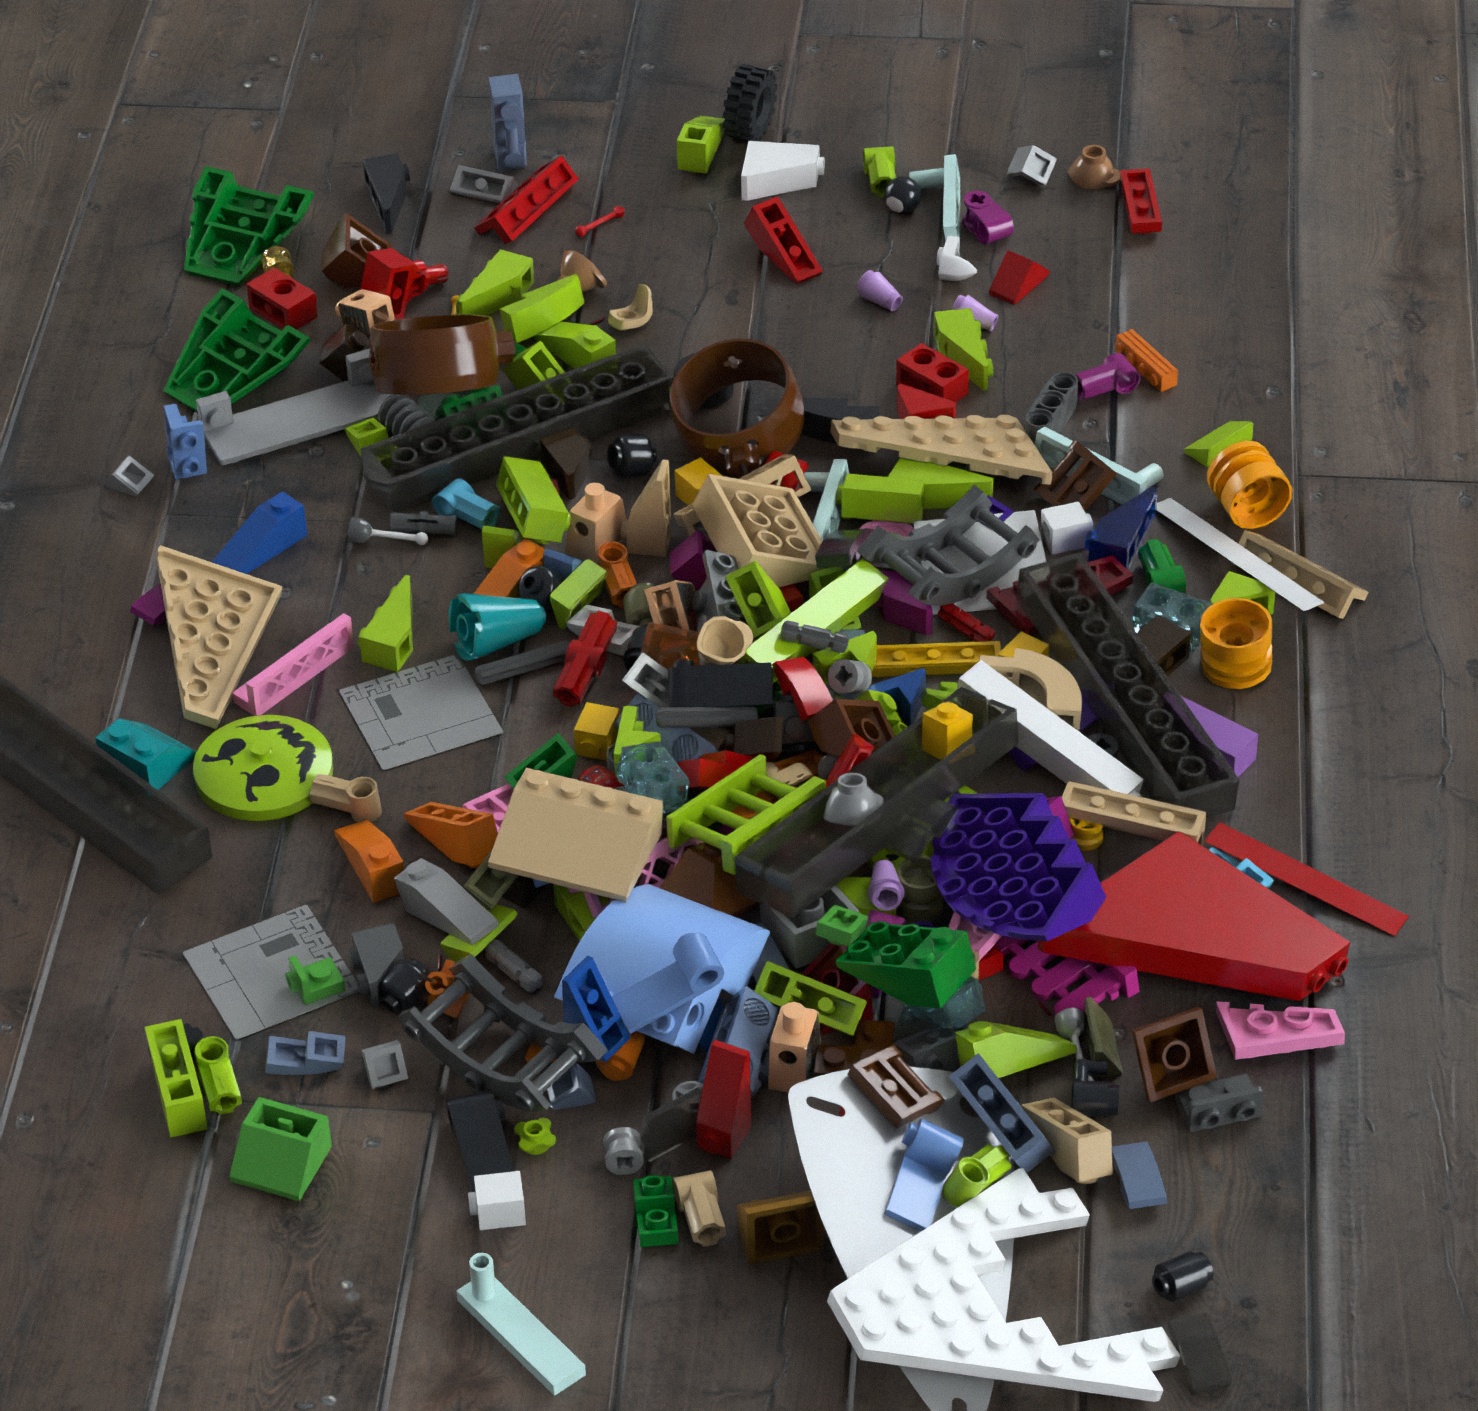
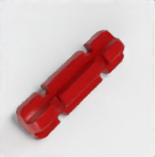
[937,603,996,642]

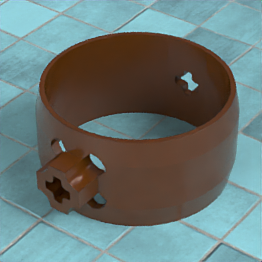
[369,315,515,395]
[670,339,804,478]

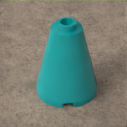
[448,593,546,661]

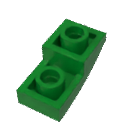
[633,1175,679,1247]

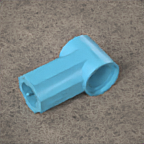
[432,478,501,529]

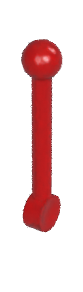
[575,206,625,237]

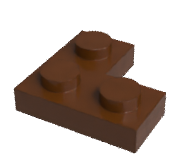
[814,1020,895,1077]

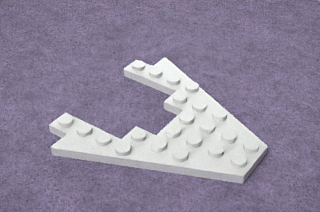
[827,1168,1180,1402]

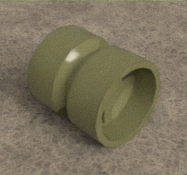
[897,855,943,923]

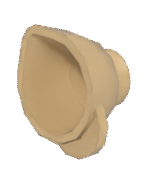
[697,616,753,665]

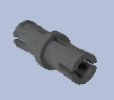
[390,511,458,536]

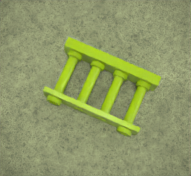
[666,754,827,875]

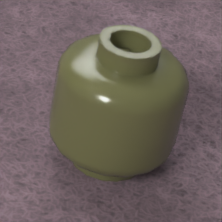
[623,583,655,629]

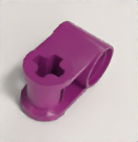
[962,191,1014,245]

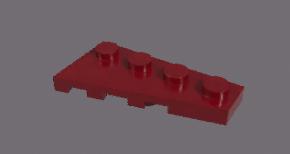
[986,556,1133,636]

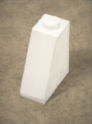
[741,141,825,201]

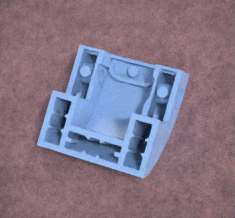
[554,884,770,1054]

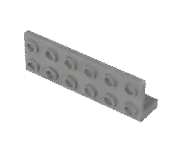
[196,349,391,465]

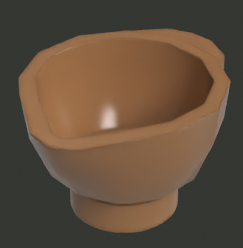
[1068,145,1120,190]
[556,250,607,292]

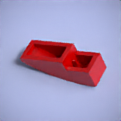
[674,750,775,792]

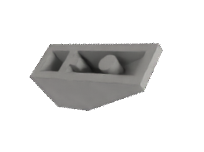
[394,858,499,945]

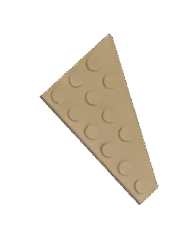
[830,415,1053,484]
[156,545,283,729]

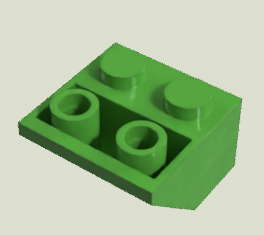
[229,1097,332,1201]

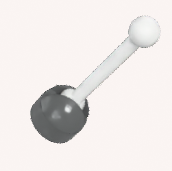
[348,517,428,545]

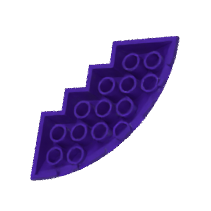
[931,793,1106,941]

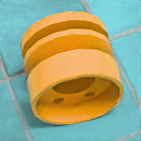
[1206,441,1293,529]
[1200,598,1272,689]

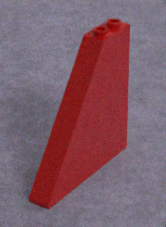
[1037,831,1351,1001]

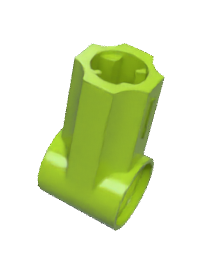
[863,146,896,198]
[195,1036,242,1115]
[942,1144,1012,1207]

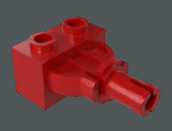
[360,248,449,320]

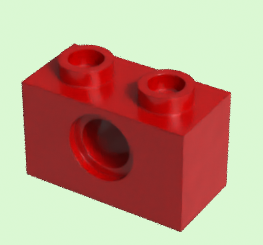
[246,268,318,330]

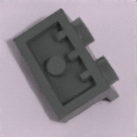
[893,1016,970,1072]
[1175,1074,1264,1132]

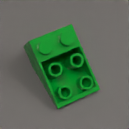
[836,921,976,1009]

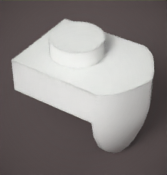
[936,236,977,281]

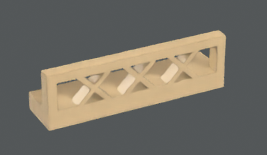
[673,454,811,540]
[1238,530,1369,619]
[1062,781,1206,846]

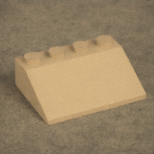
[692,474,826,587]
[488,768,663,902]

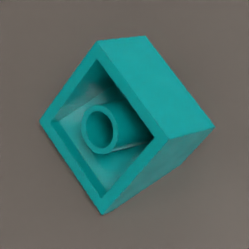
[95,718,197,796]

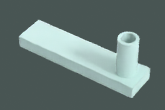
[909,154,960,241]
[1035,427,1164,512]
[796,459,850,541]
[456,1253,586,1396]

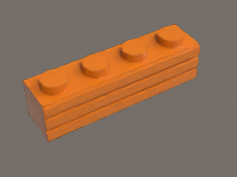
[1115,329,1178,392]

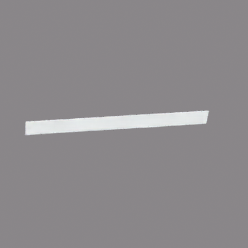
[1151,498,1325,611]

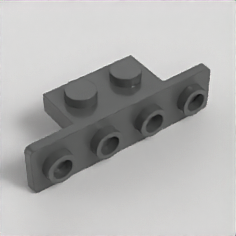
[692,550,753,643]

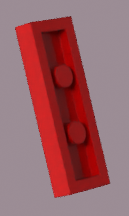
[1120,168,1162,234]

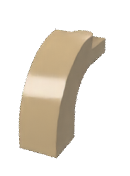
[979,648,1082,731]

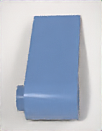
[612,933,725,1034]
[884,1118,964,1231]

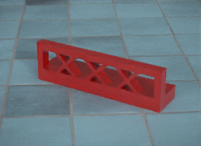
[474,155,579,245]

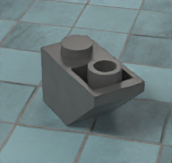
[348,923,404,1009]

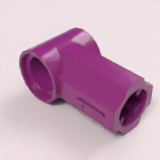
[1075,353,1141,400]

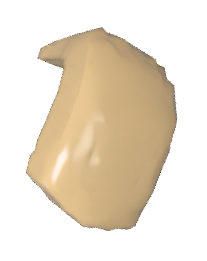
[608,284,653,331]

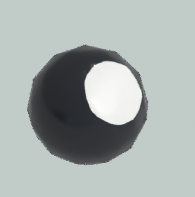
[884,176,922,214]

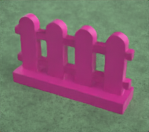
[995,936,1140,1015]

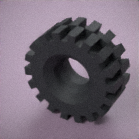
[722,64,778,141]

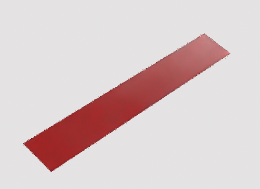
[1204,822,1410,936]

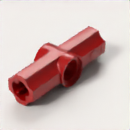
[553,611,617,707]

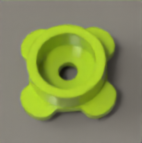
[514,1117,556,1155]

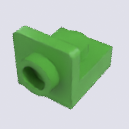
[815,905,868,947]
[285,955,346,1005]

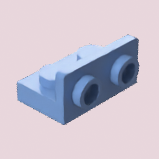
[164,404,207,479]

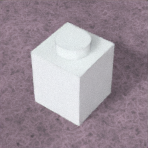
[1041,502,1094,555]
[468,1171,526,1230]

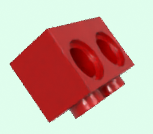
[896,343,969,402]

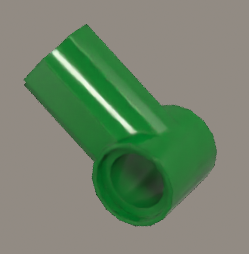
[1138,539,1186,599]

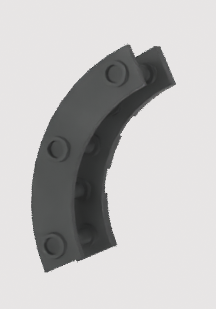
[857,485,1040,606]
[398,954,608,1112]

